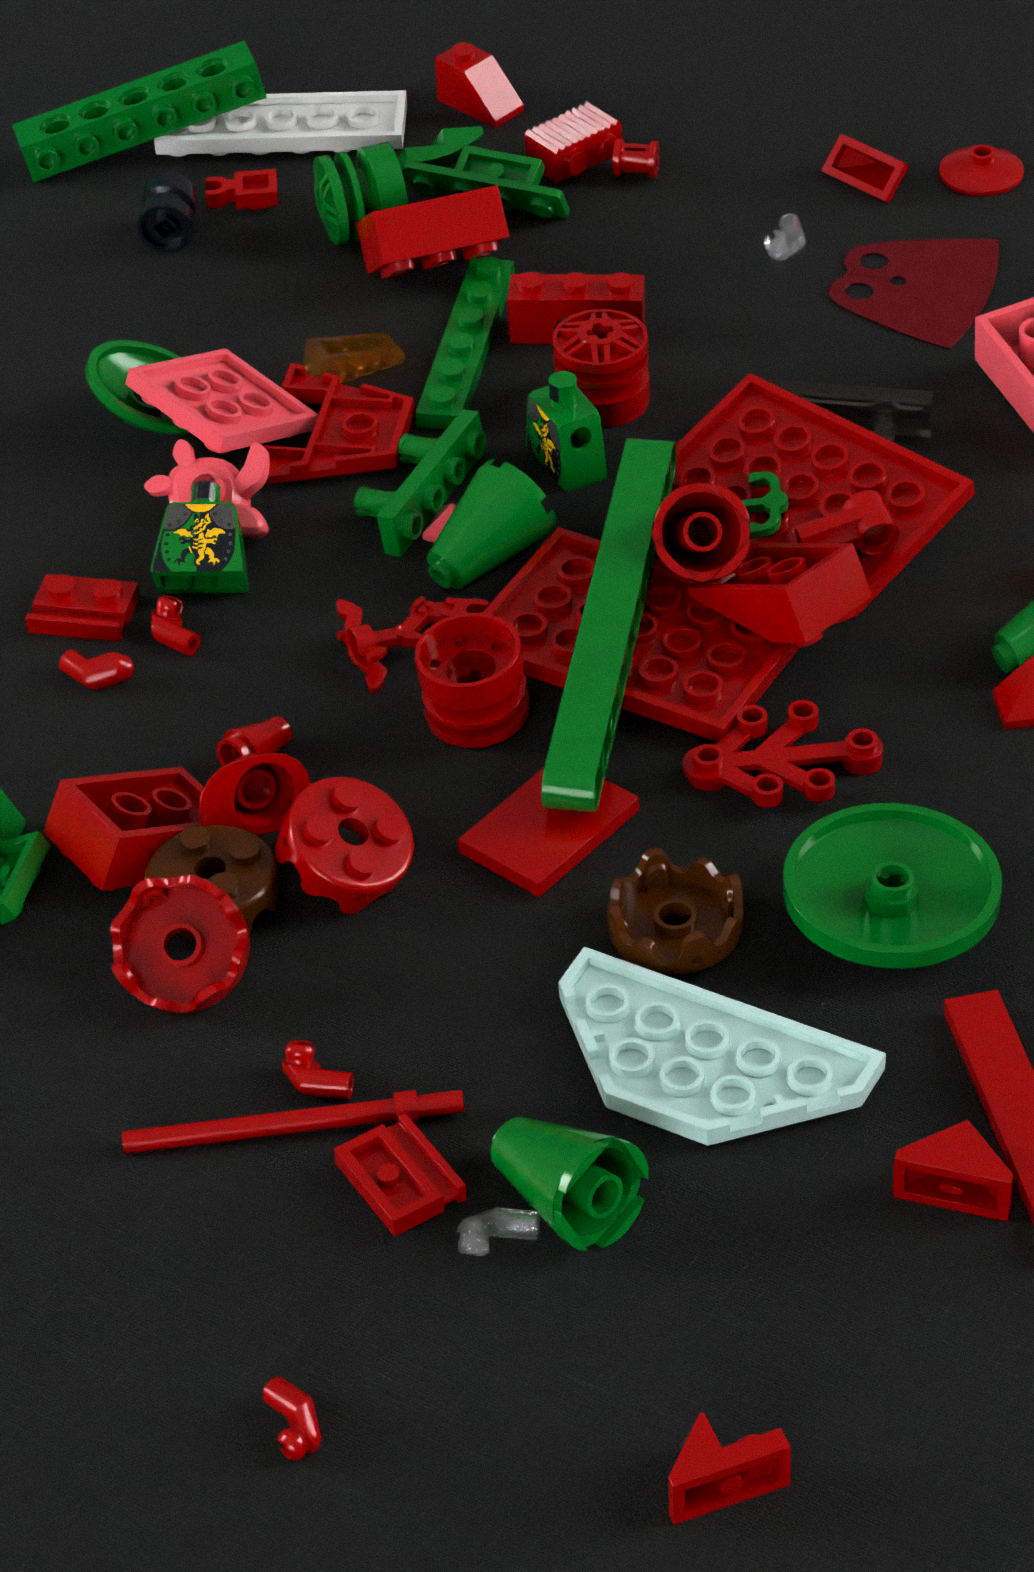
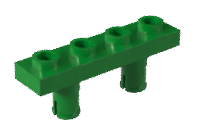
[354,409,487,557]

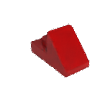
[668,1412,791,1525]

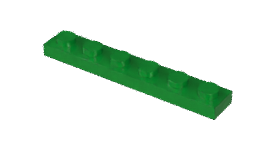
[415,257,515,430]

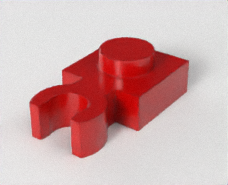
[205,169,279,210]

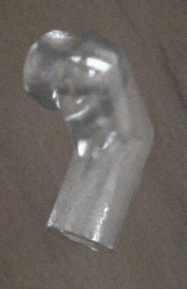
[764,213,806,261]
[456,1207,540,1256]

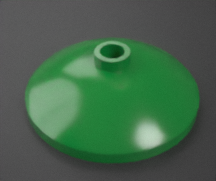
[85,340,190,435]

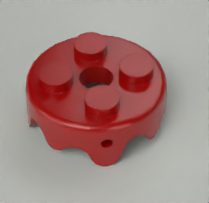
[275,776,414,914]
[110,874,250,1014]

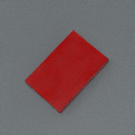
[458,766,640,897]

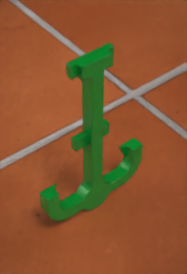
[741,472,789,539]

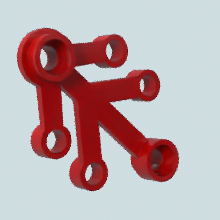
[683,700,883,808]

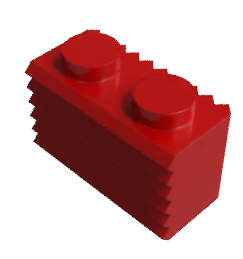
[525,101,622,185]

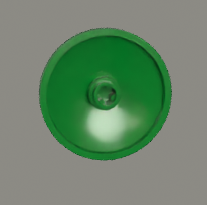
[783,803,1002,969]

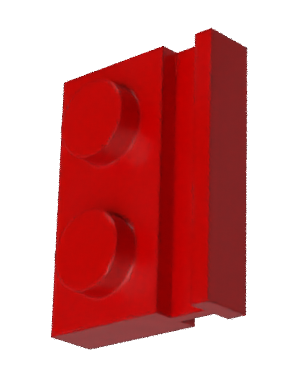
[25,574,141,642]
[334,1113,467,1237]

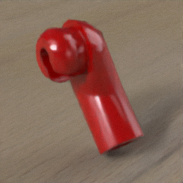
[151,595,201,656]
[59,649,134,690]
[282,1040,354,1100]
[262,1377,322,1461]

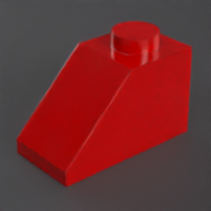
[435,41,524,128]

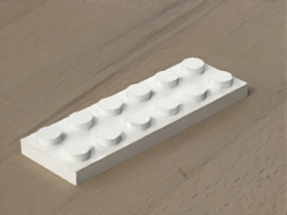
[154,90,407,157]

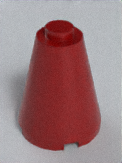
[652,482,751,582]

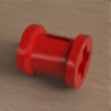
[612,138,660,178]

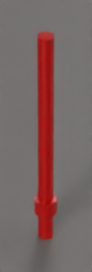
[122,1089,464,1154]

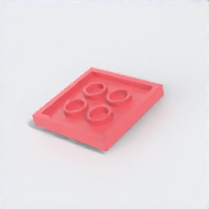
[125,348,319,454]

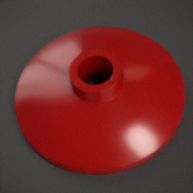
[939,144,1024,197]

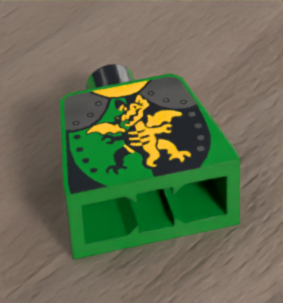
[526,371,608,493]
[151,481,249,593]

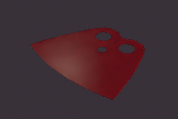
[829,239,999,349]

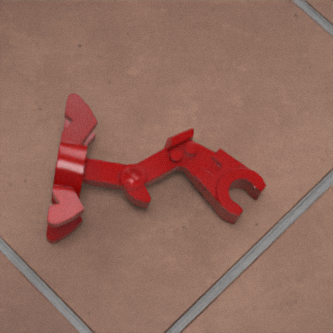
[336,596,489,694]

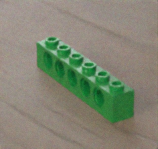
[12,40,267,182]

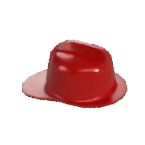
[198,753,311,836]

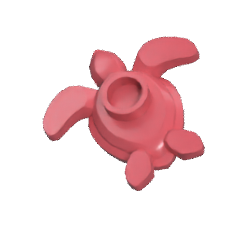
[144,439,270,540]

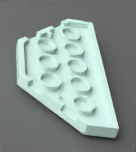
[558,947,886,1146]

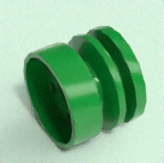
[313,142,408,245]

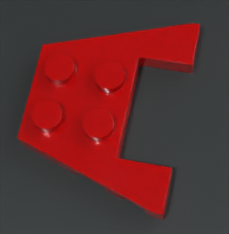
[262,363,415,485]

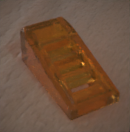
[302,333,405,384]

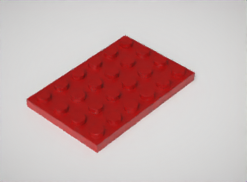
[671,373,975,618]
[482,527,800,742]

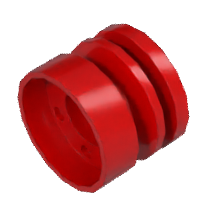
[552,308,650,428]
[414,612,530,748]

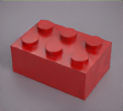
[356,185,510,279]

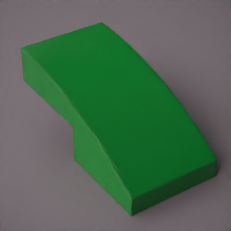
[398,126,484,178]

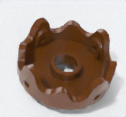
[145,825,280,942]
[607,848,743,975]

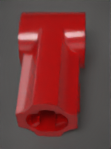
[794,490,900,556]

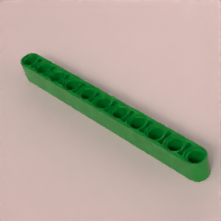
[541,438,676,813]

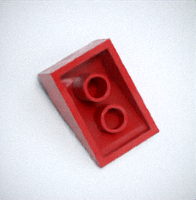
[687,543,873,647]
[43,766,204,891]

